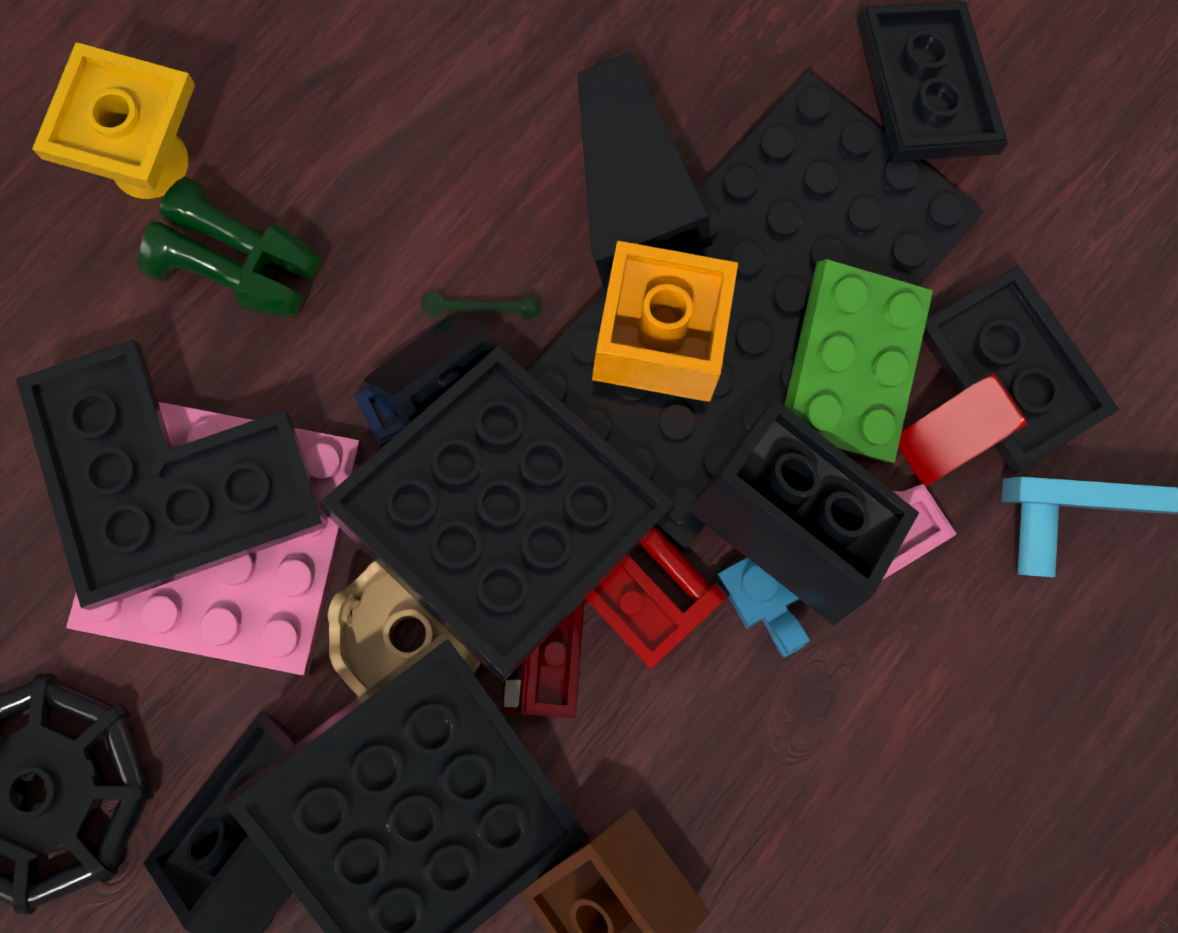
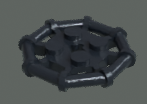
[0,673,155,915]

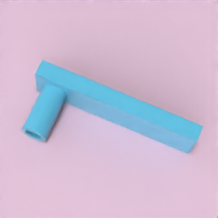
[1001,477,1178,577]

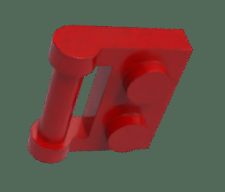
[585,528,729,670]

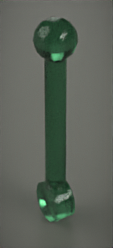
[420,292,541,319]

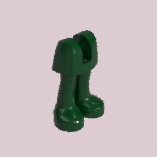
[137,176,324,318]

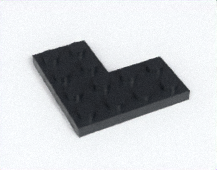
[16,339,326,610]

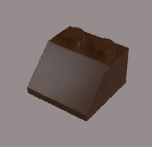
[519,807,711,933]

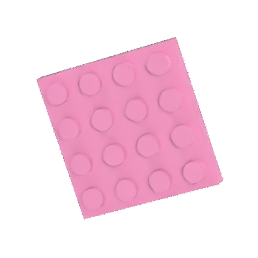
[66,402,363,677]

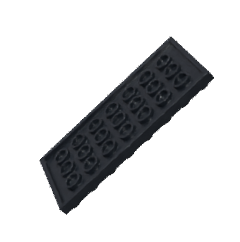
[528,72,985,552]

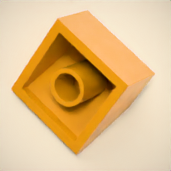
[592,241,738,402]

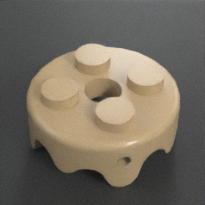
[328,562,480,697]

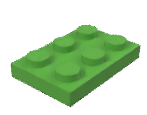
[784,259,933,463]

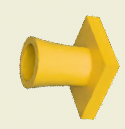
[32,42,195,199]

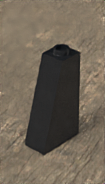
[577,52,712,289]

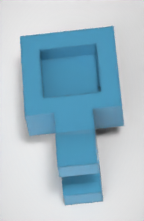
[717,558,810,659]

